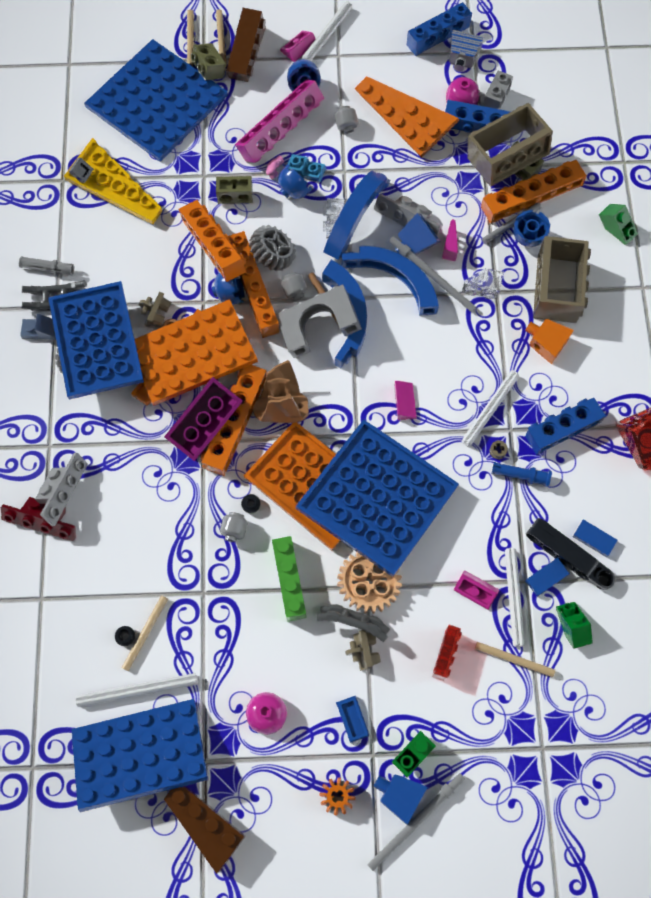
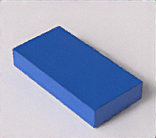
[572,519,618,557]
[525,558,570,597]
[336,695,370,743]

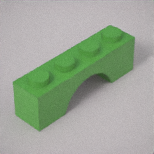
[272,536,307,622]

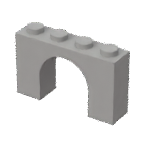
[276,285,362,358]

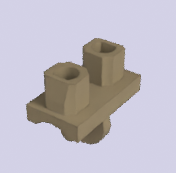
[139,291,172,327]
[345,630,381,671]

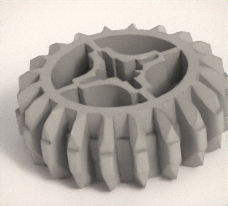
[249,224,296,272]

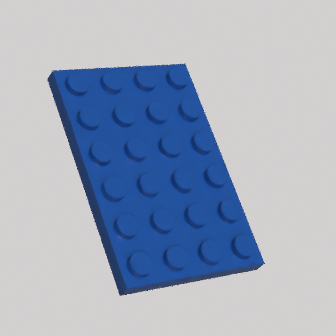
[48,281,144,400]
[71,699,208,813]

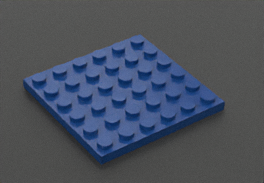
[84,39,228,162]
[295,419,459,577]

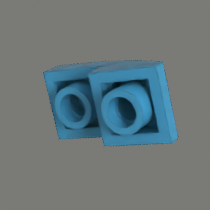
[288,154,326,182]

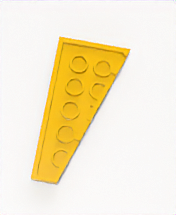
[64,138,163,224]

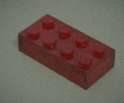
[432,624,462,681]

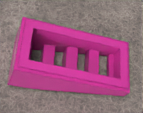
[442,219,458,261]

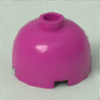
[446,77,480,105]
[246,692,287,735]

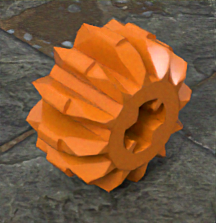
[319,777,356,816]

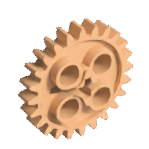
[337,552,402,614]

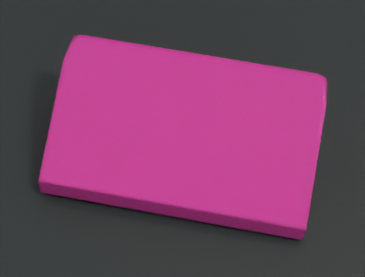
[280,30,315,62]
[394,381,417,420]
[453,570,499,610]

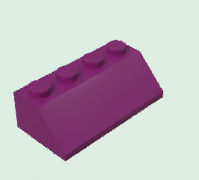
[164,377,243,461]

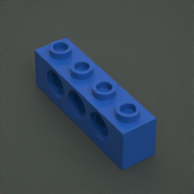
[406,2,472,56]
[445,100,511,140]
[525,397,606,455]

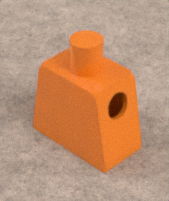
[525,319,574,364]

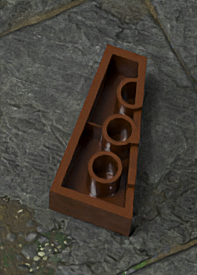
[226,7,266,82]
[164,786,246,874]

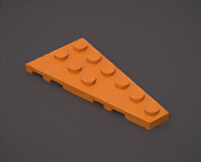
[354,76,459,158]

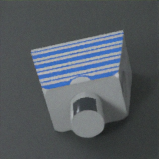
[449,30,484,72]

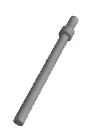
[389,236,476,312]
[367,773,465,871]

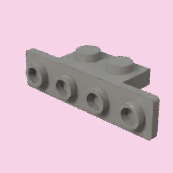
[374,194,440,235]
[35,453,88,526]

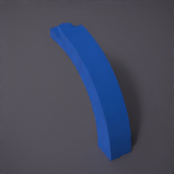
[323,170,391,260]
[342,246,439,316]
[322,259,367,369]

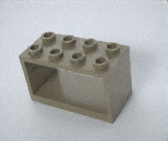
[468,103,553,187]
[533,236,591,323]

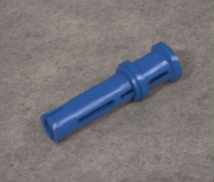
[491,462,552,488]

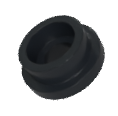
[241,494,261,514]
[115,626,135,647]

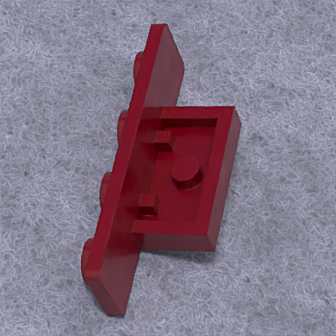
[0,497,76,541]

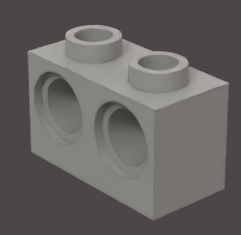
[483,70,514,109]

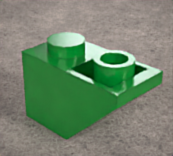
[599,204,638,245]
[556,602,593,649]
[392,731,436,778]

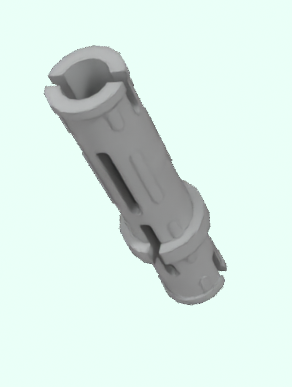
[19,256,75,275]

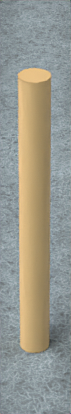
[187,9,194,67]
[216,9,227,66]
[121,595,168,672]
[475,641,555,677]

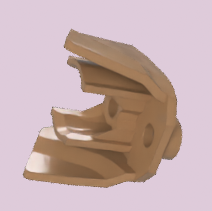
[253,360,309,423]

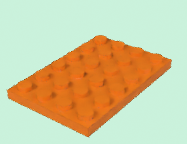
[135,299,258,406]
[244,422,341,551]

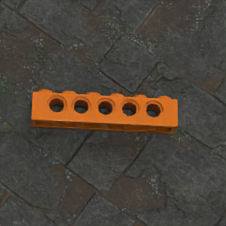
[481,159,587,224]
[178,200,246,282]
[228,231,280,338]
[200,365,267,476]

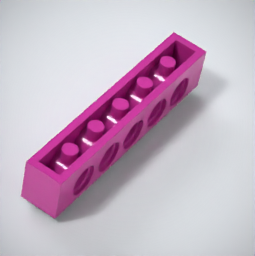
[235,80,324,163]

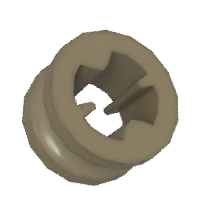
[489,440,508,460]

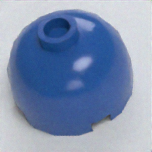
[287,59,321,92]
[278,164,313,199]
[513,210,550,247]
[212,273,245,305]

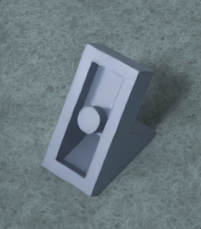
[20,314,56,340]

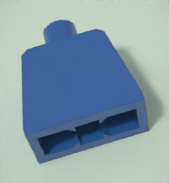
[395,213,441,255]
[373,774,428,825]

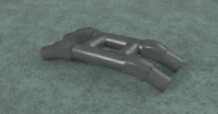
[21,280,87,311]
[317,604,390,642]

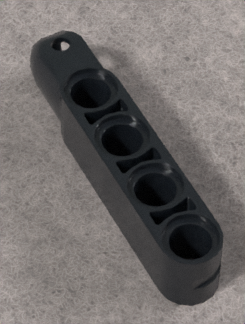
[526,518,615,590]

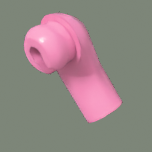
[266,155,284,179]

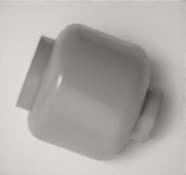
[334,106,359,134]
[281,272,308,300]
[220,512,248,543]

